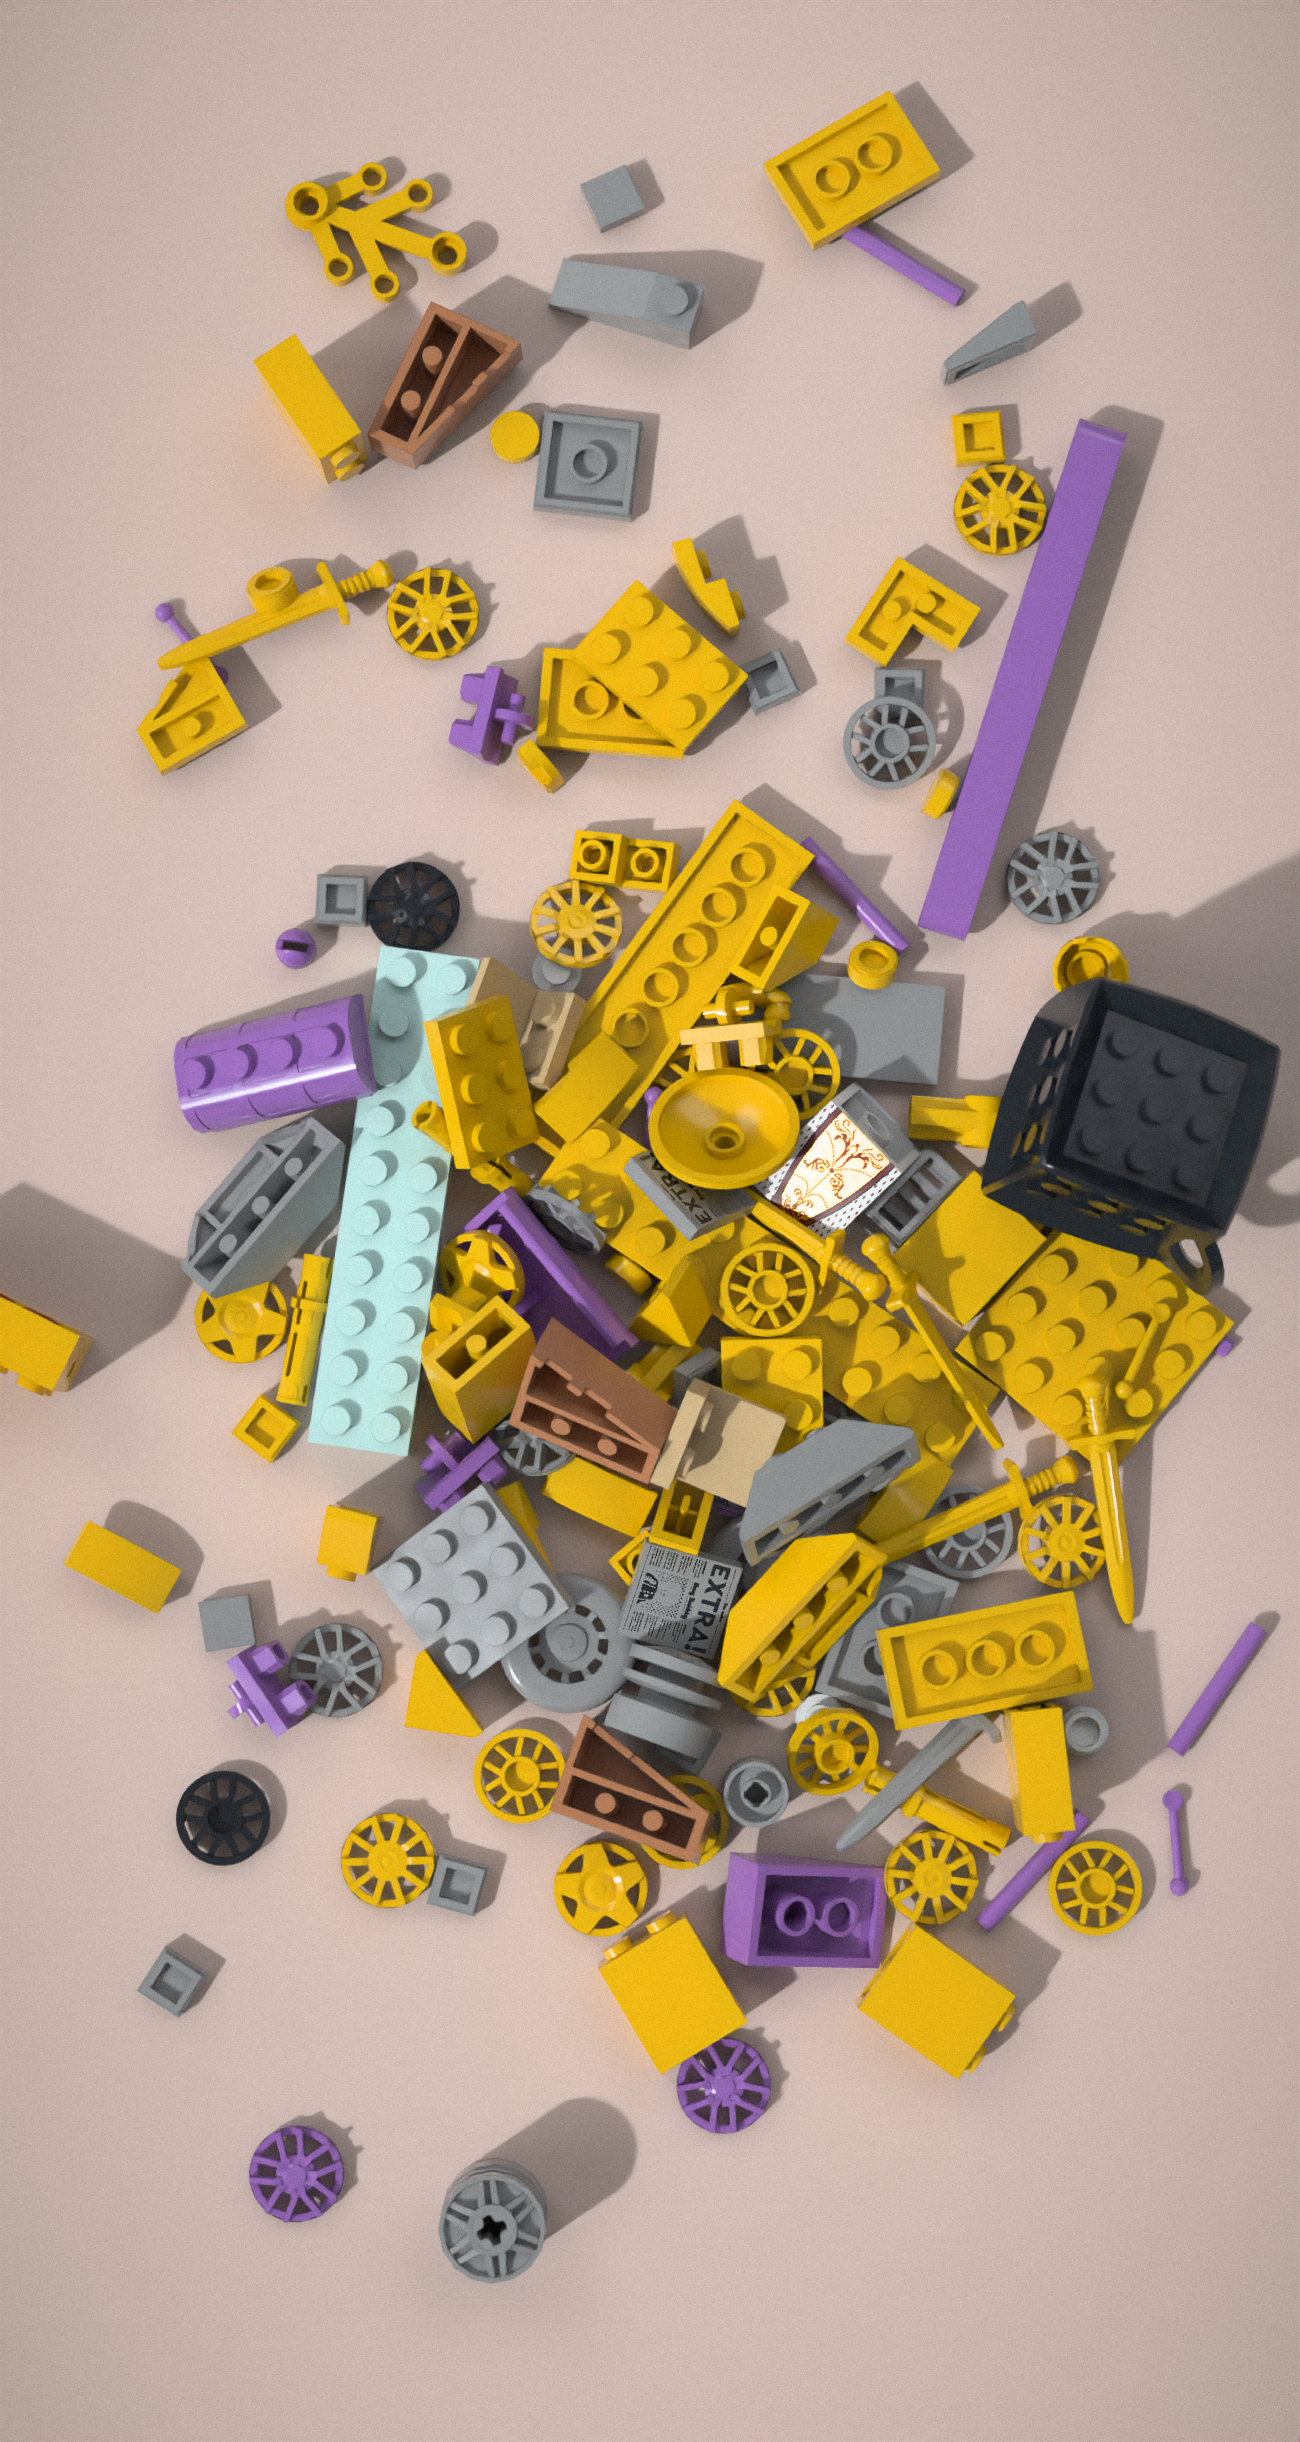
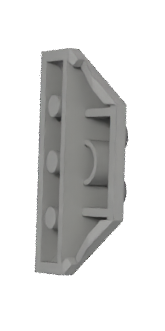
[181,1116,346,1299]
[739,1419,921,1567]

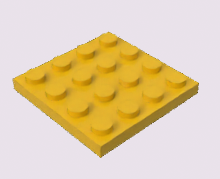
[953,1229,1235,1466]

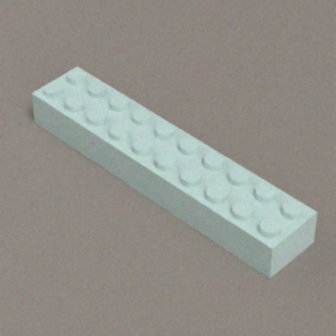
[308,945,481,1456]

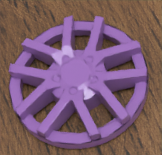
[677,2037,771,2134]
[249,2125,344,2223]

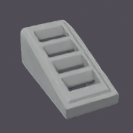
[940,300,1038,386]
[857,1144,965,1254]

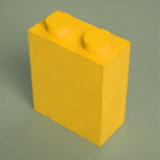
[253,333,369,484]
[893,1170,1047,1328]
[422,1295,537,1444]
[1001,1700,1075,1843]
[598,1910,748,2075]
[855,1921,1016,2080]

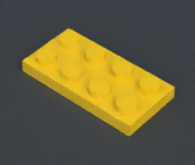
[875,1590,1094,1730]

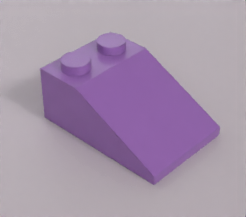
[719,1852,887,1968]

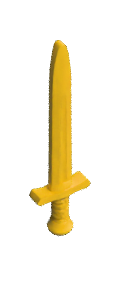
[157,560,394,670]
[742,1187,887,1301]
[861,1233,1005,1451]
[1064,1374,1136,1624]
[874,1456,1079,1564]

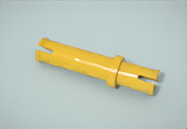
[411,1100,532,1199]
[276,1253,334,1406]
[862,1762,1011,1857]

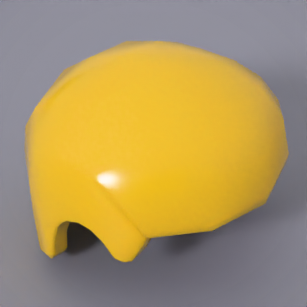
[1052,935,1129,993]

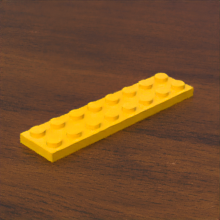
[529,798,815,1158]

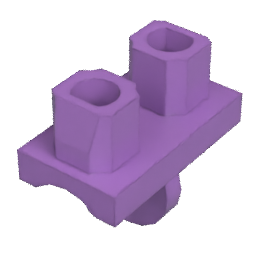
[449,666,535,766]
[415,1431,508,1512]
[226,1640,317,1738]

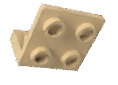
[465,957,587,1092]
[650,1378,787,1508]

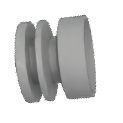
[603,1643,727,1761]
[438,2158,548,2283]

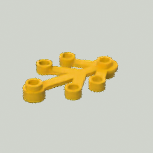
[285,162,467,303]

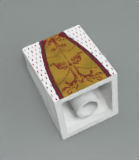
[754,1080,923,1240]

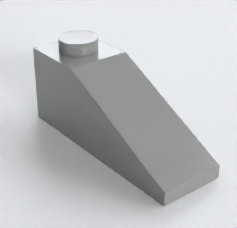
[549,258,704,350]

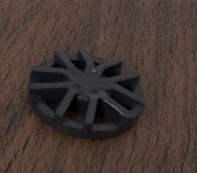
[367,862,460,952]
[176,1771,271,1866]

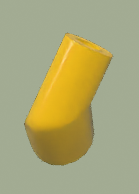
[719,981,793,1025]

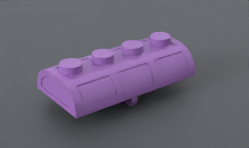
[174,994,377,1133]
[446,1186,640,1363]

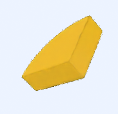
[517,739,565,794]

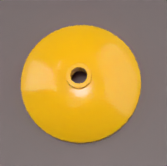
[648,1067,800,1189]

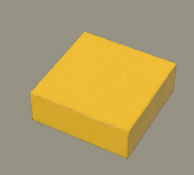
[951,411,1006,468]
[231,1393,302,1463]

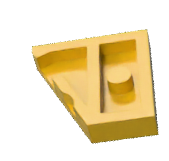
[136,658,249,776]

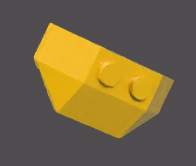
[717,1533,888,1703]

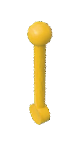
[1114,1303,1171,1399]

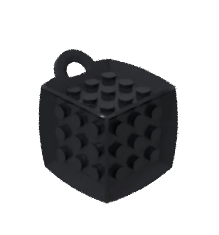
[981,977,1281,1295]

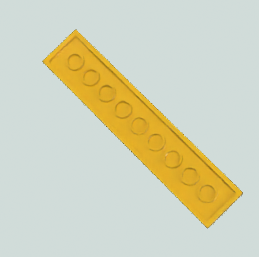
[538,1116,1001,1468]

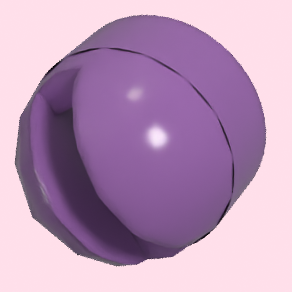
[276,928,316,969]

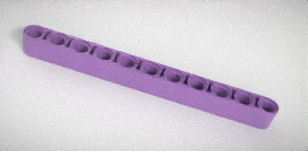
[917,418,1127,941]

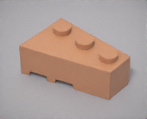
[367,301,523,470]
[509,1317,678,1485]
[549,1714,716,1865]

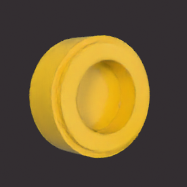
[490,411,540,464]
[246,567,298,612]
[920,768,960,820]
[847,941,899,990]
[603,1252,652,1298]

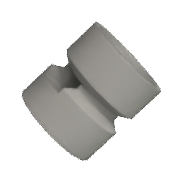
[722,1755,789,1828]

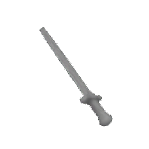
[836,1710,1002,1852]

